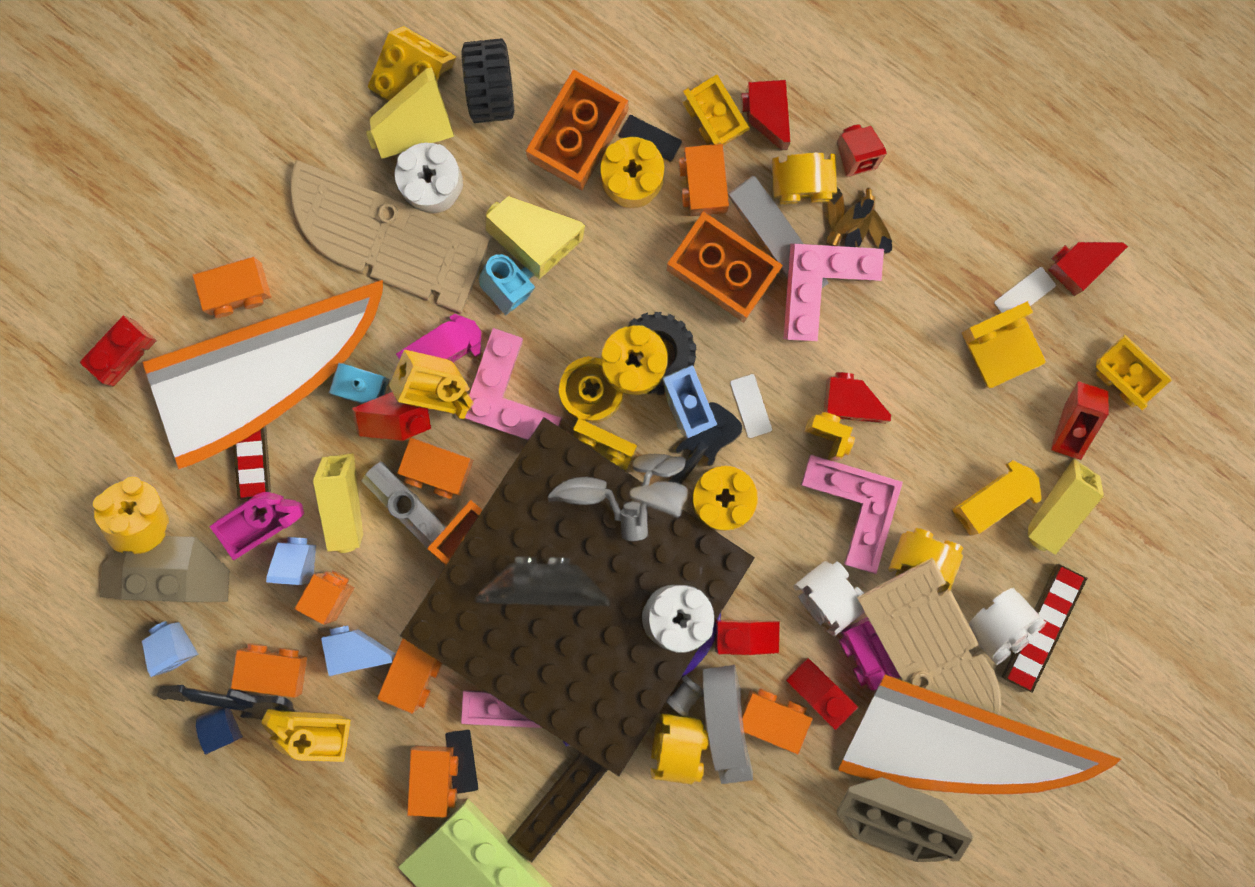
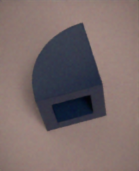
[196,707,243,755]

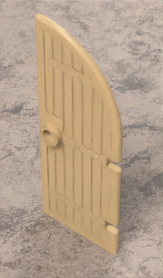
[290,160,491,314]
[857,558,1001,715]

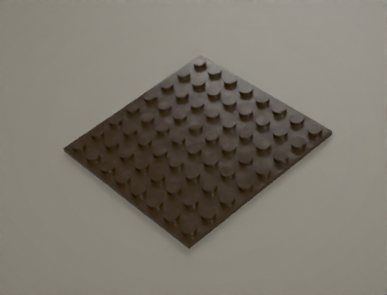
[400,417,755,777]

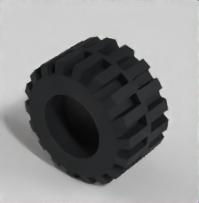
[461,38,515,123]
[626,312,696,395]

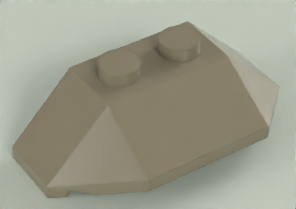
[100,536,230,602]
[837,777,973,862]

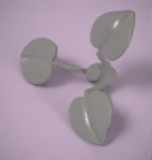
[549,454,687,541]

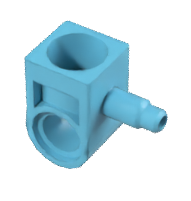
[479,254,535,315]
[329,363,389,404]

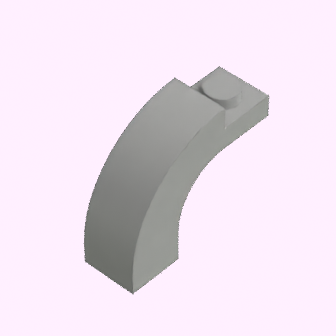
[703,665,753,784]

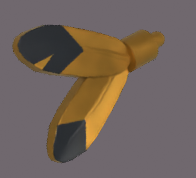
[826,187,875,246]
[845,187,892,254]

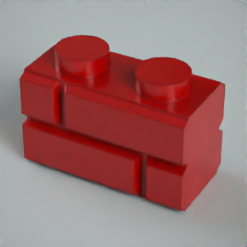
[80,315,157,387]

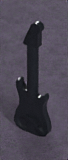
[668,402,742,485]
[157,685,295,720]

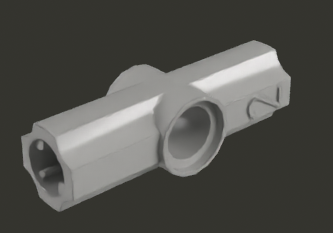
[361,461,446,548]

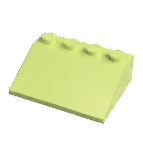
[398,799,552,887]

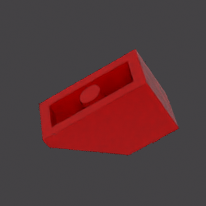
[741,80,791,150]
[837,124,887,177]
[1048,242,1128,296]
[824,372,891,424]
[1051,381,1109,460]
[352,392,431,441]
[715,620,780,655]
[786,658,858,730]

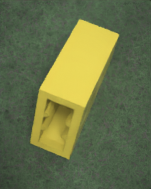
[366,67,454,159]
[486,196,585,279]
[313,453,363,553]
[1028,459,1104,555]

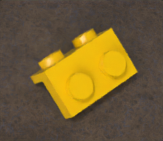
[682,74,750,146]
[1096,334,1172,411]
[804,412,855,461]

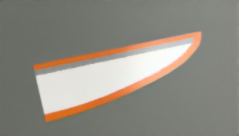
[142,280,383,469]
[838,674,1121,794]

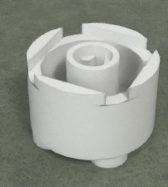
[395,143,463,214]
[794,561,865,636]
[642,585,714,652]
[969,588,1046,665]

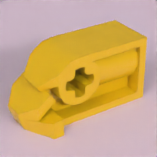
[389,350,474,419]
[952,460,1042,536]
[262,709,351,762]

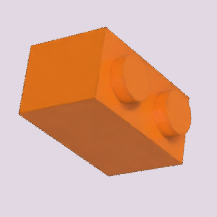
[679,144,729,216]
[193,257,272,318]
[397,438,474,499]
[295,570,355,625]
[377,639,443,714]
[231,643,308,698]
[742,688,813,754]
[407,746,459,818]

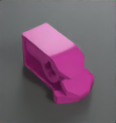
[396,314,482,363]
[209,492,304,561]

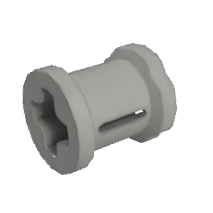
[666,675,704,717]

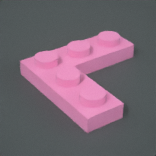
[783,243,884,341]
[464,328,562,440]
[801,455,903,574]
[461,690,542,728]

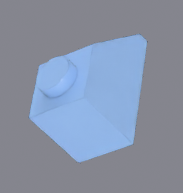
[662,365,717,438]
[266,537,316,585]
[142,621,198,677]
[321,625,396,676]

